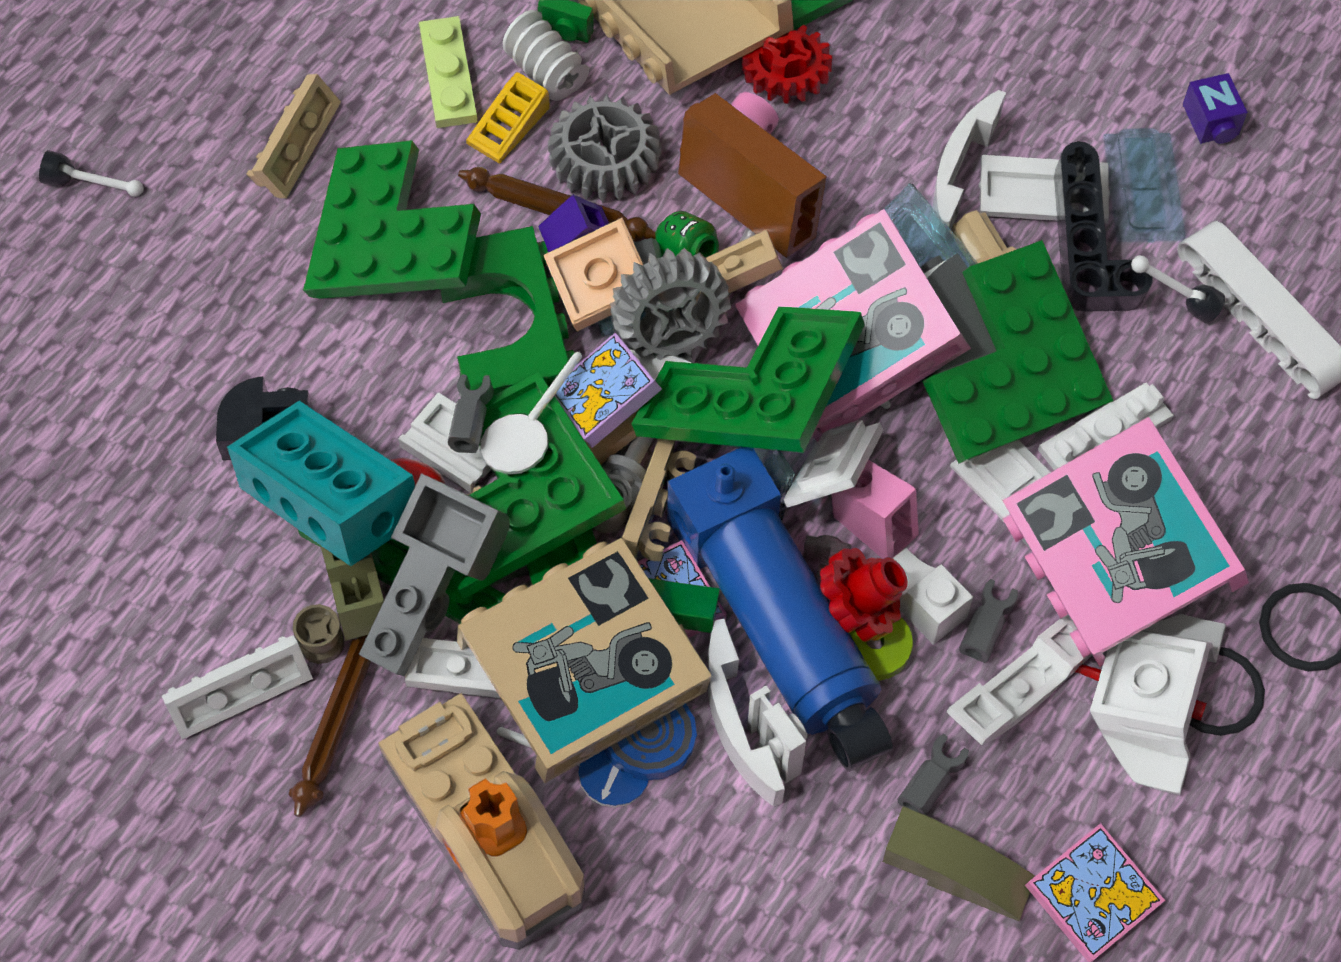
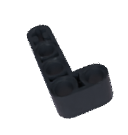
[1054,141,1153,312]

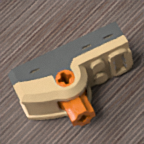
[378,693,585,950]

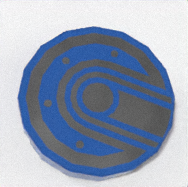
[604,704,697,781]

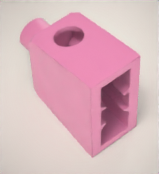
[831,460,919,559]

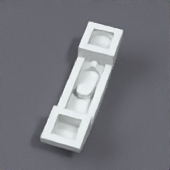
[933,90,1006,244]
[947,615,1092,745]
[708,618,785,806]

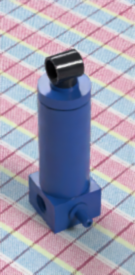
[667,447,893,772]

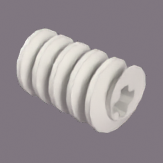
[503,10,589,101]

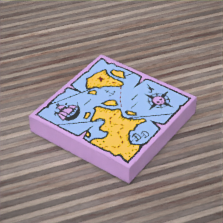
[554,333,662,448]

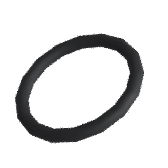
[1259,583,1341,672]
[1189,647,1265,736]

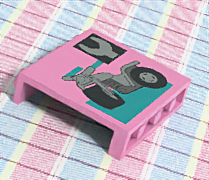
[735,209,971,442]
[1002,417,1249,667]

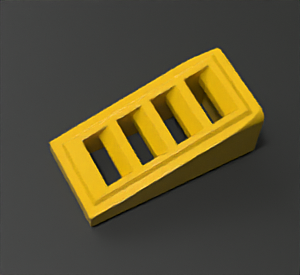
[466,72,550,164]

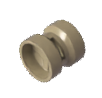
[293,604,344,664]

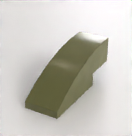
[320,545,384,641]
[882,806,1035,921]

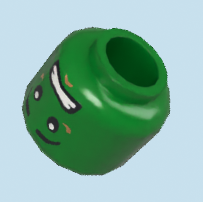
[655,211,719,258]

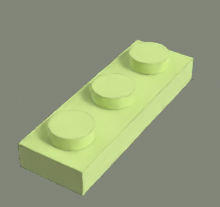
[419,16,478,128]

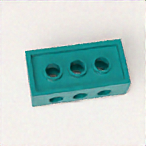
[227,401,415,567]

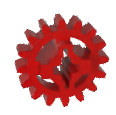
[742,25,832,104]

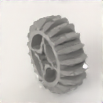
[548,94,662,203]
[610,248,731,360]

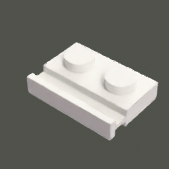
[398,392,491,493]
[747,686,807,784]

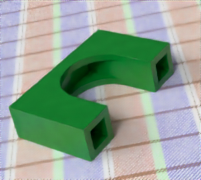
[439,226,574,396]

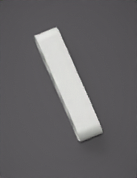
[1177,221,1341,399]

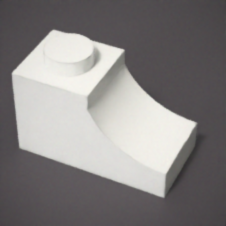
[893,548,973,645]

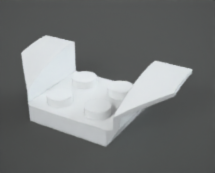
[1090,614,1226,795]

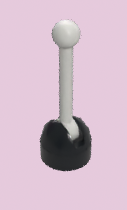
[39,150,144,197]
[1131,255,1225,323]

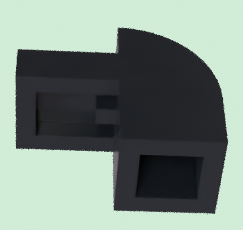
[216,376,313,461]

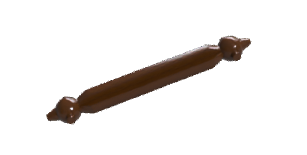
[458,167,656,242]
[289,635,371,817]

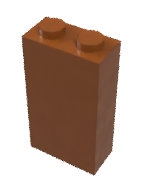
[678,93,827,258]

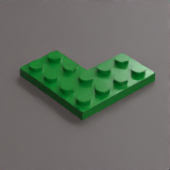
[303,140,481,299]
[923,240,1114,464]
[631,306,865,453]
[451,372,626,599]

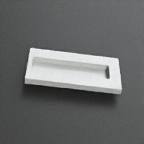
[979,155,1110,224]
[783,420,883,507]
[950,440,1051,548]

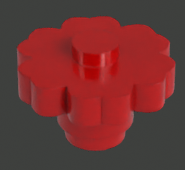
[820,548,908,642]

